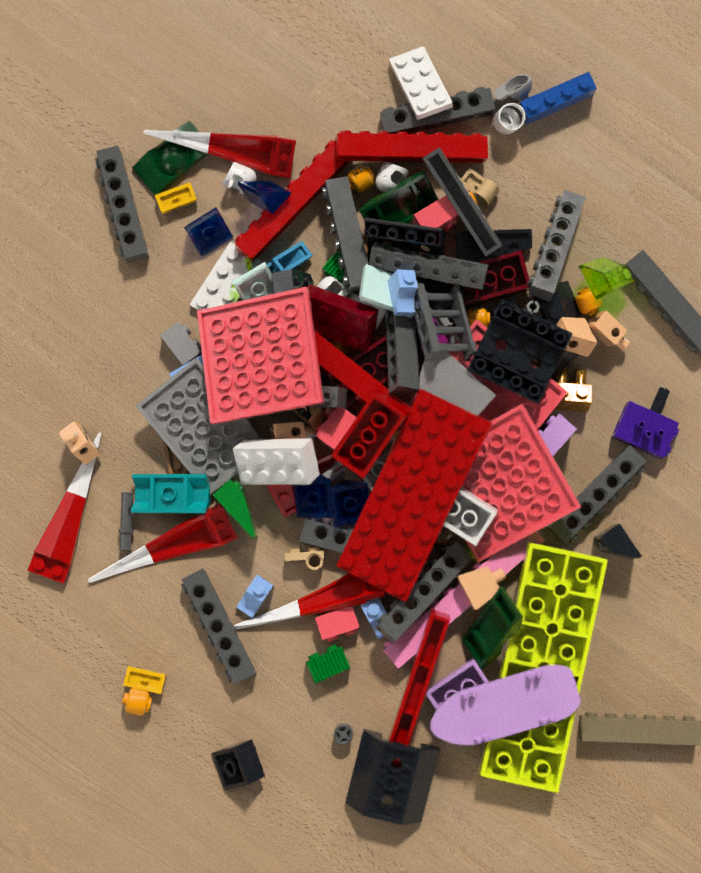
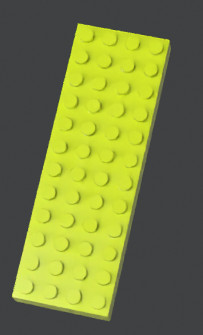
[479,542,608,793]

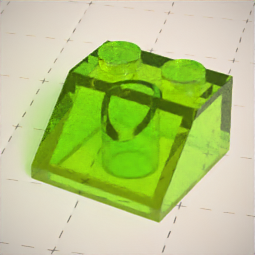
[578,257,634,300]

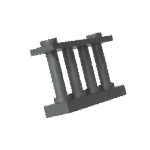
[414,283,476,361]

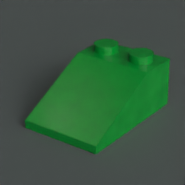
[213,479,258,539]

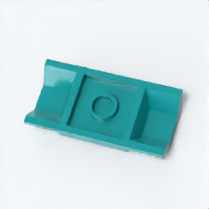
[131,474,210,513]

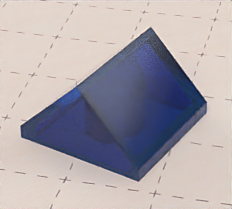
[238,180,291,214]
[184,207,233,257]
[294,474,334,518]
[329,480,369,527]

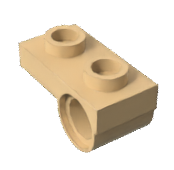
[461,168,500,206]
[285,547,324,570]

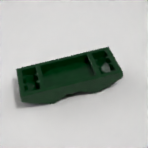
[132,121,208,195]
[359,171,438,224]
[462,587,523,669]

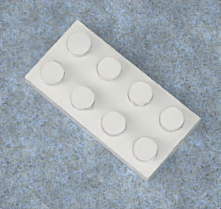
[389,46,453,120]
[190,242,263,311]

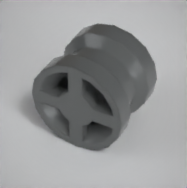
[334,723,353,745]

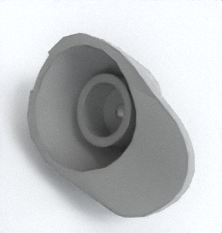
[494,74,532,101]

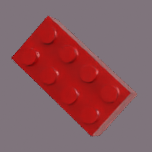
[331,389,410,479]

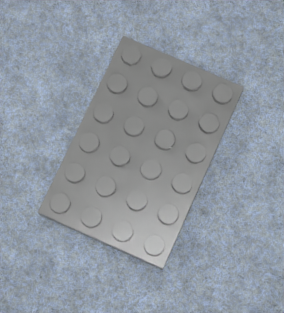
[136,357,261,495]

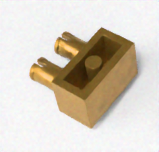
[554,368,592,412]

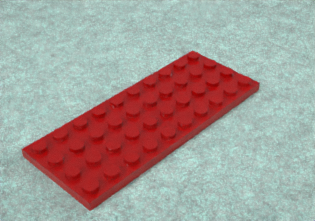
[336,388,493,602]

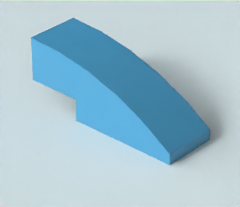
[267,241,313,273]

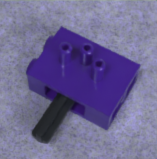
[611,387,679,459]

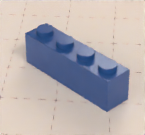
[518,72,597,125]

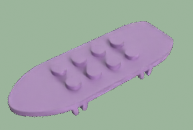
[430,665,581,745]

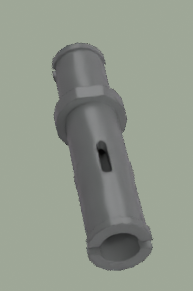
[118,492,134,551]

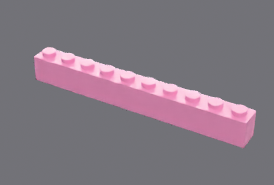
[383,531,545,669]

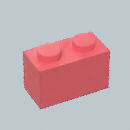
[315,606,359,642]

